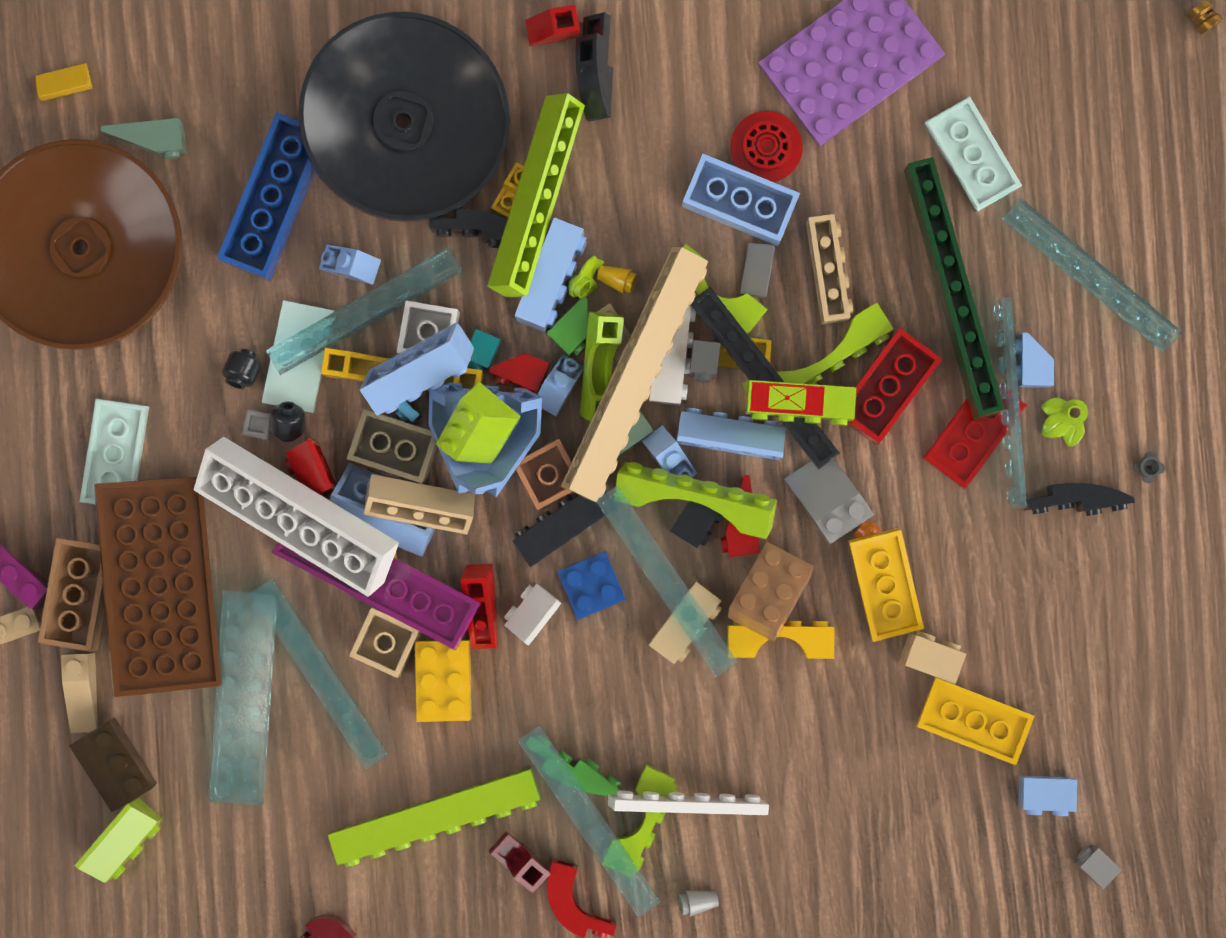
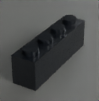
[512,490,617,567]

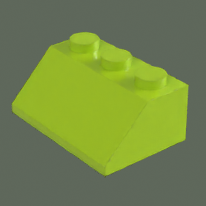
[436,382,521,464]
[74,798,163,883]

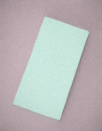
[924,96,1022,212]
[262,300,335,413]
[79,399,149,504]

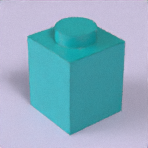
[468,329,501,370]

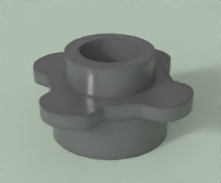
[1133,452,1165,483]

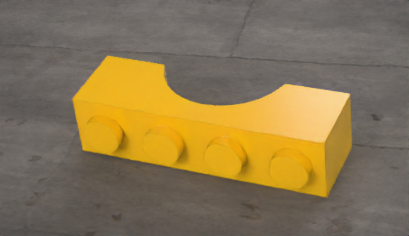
[727,620,834,659]

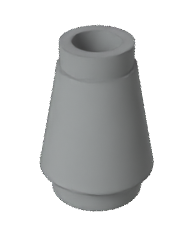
[678,890,719,917]

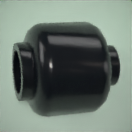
[222,349,261,390]
[271,401,305,442]

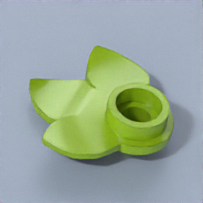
[568,255,605,298]
[1041,398,1088,447]

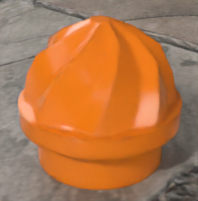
[854,520,882,538]

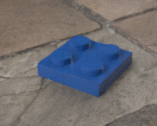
[557,551,626,620]

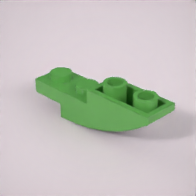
[526,734,622,796]

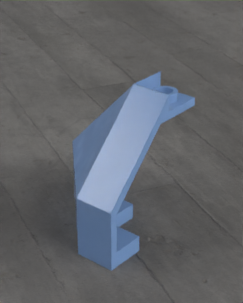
[428,382,542,497]

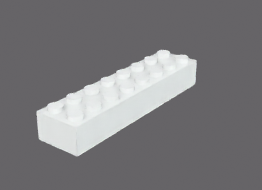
[193,437,399,597]

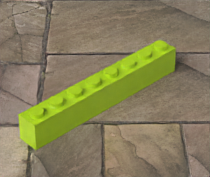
[487,93,585,297]
[328,767,541,867]

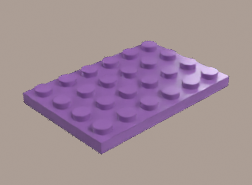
[758,0,945,147]

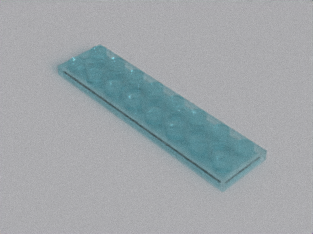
[209,590,277,806]

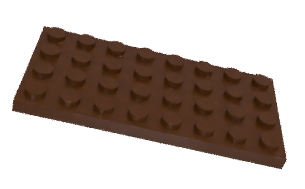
[94,477,222,698]

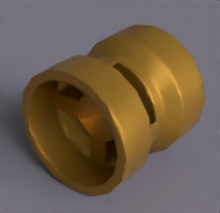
[1187,0,1223,35]

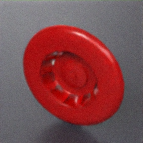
[730,111,803,182]

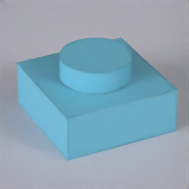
[395,401,422,424]

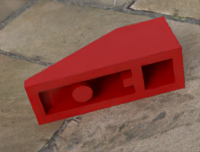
[721,475,761,558]
[460,564,498,649]

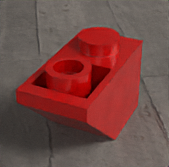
[525,4,580,47]
[489,353,550,394]

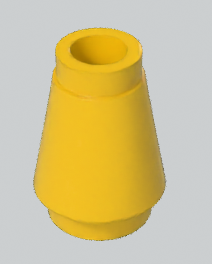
[597,265,638,294]

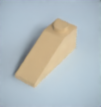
[61,653,98,733]

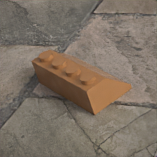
[38,538,105,652]

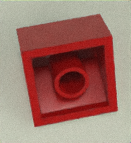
[284,439,336,496]

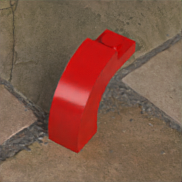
[547,858,616,938]

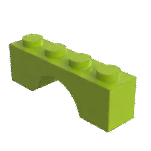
[683,244,768,334]
[579,311,624,421]
[602,764,678,877]

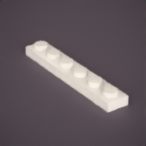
[608,791,769,815]

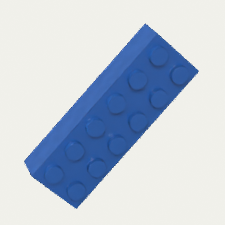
[217,112,315,282]

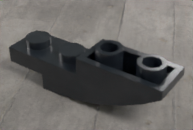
[575,12,613,122]
[430,208,508,248]
[1023,483,1135,516]

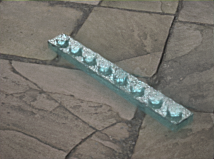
[1003,198,1182,352]
[266,247,462,375]
[994,297,1027,509]
[597,486,738,677]
[250,578,388,769]
[518,725,661,917]

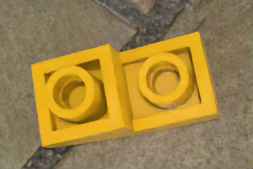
[490,162,524,219]

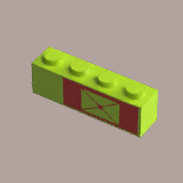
[746,380,856,425]

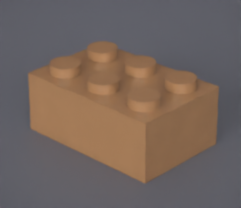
[728,542,814,642]

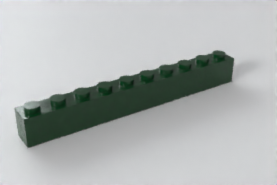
[904,157,1005,420]

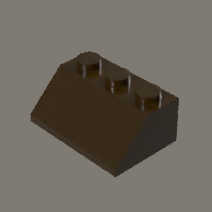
[69,717,157,812]

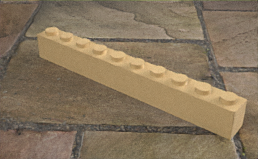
[561,247,708,502]

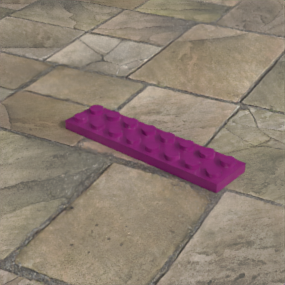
[272,542,480,650]

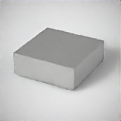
[242,409,271,440]

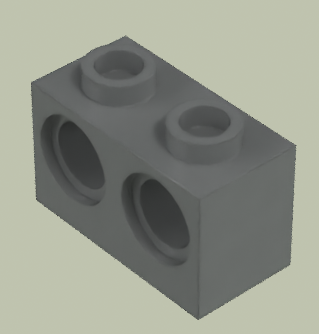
[689,340,720,383]

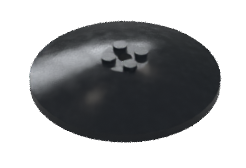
[298,12,510,222]

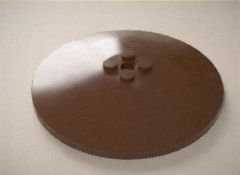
[0,139,182,350]

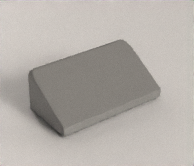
[740,243,775,299]

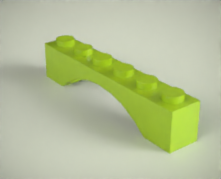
[741,303,893,395]
[614,462,777,539]

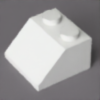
[504,583,562,646]

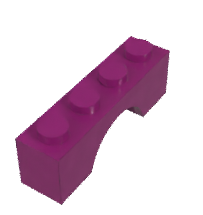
[0,541,48,610]

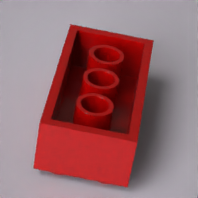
[847,328,942,445]

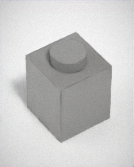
[1075,845,1122,889]

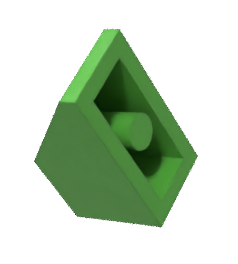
[547,297,588,357]

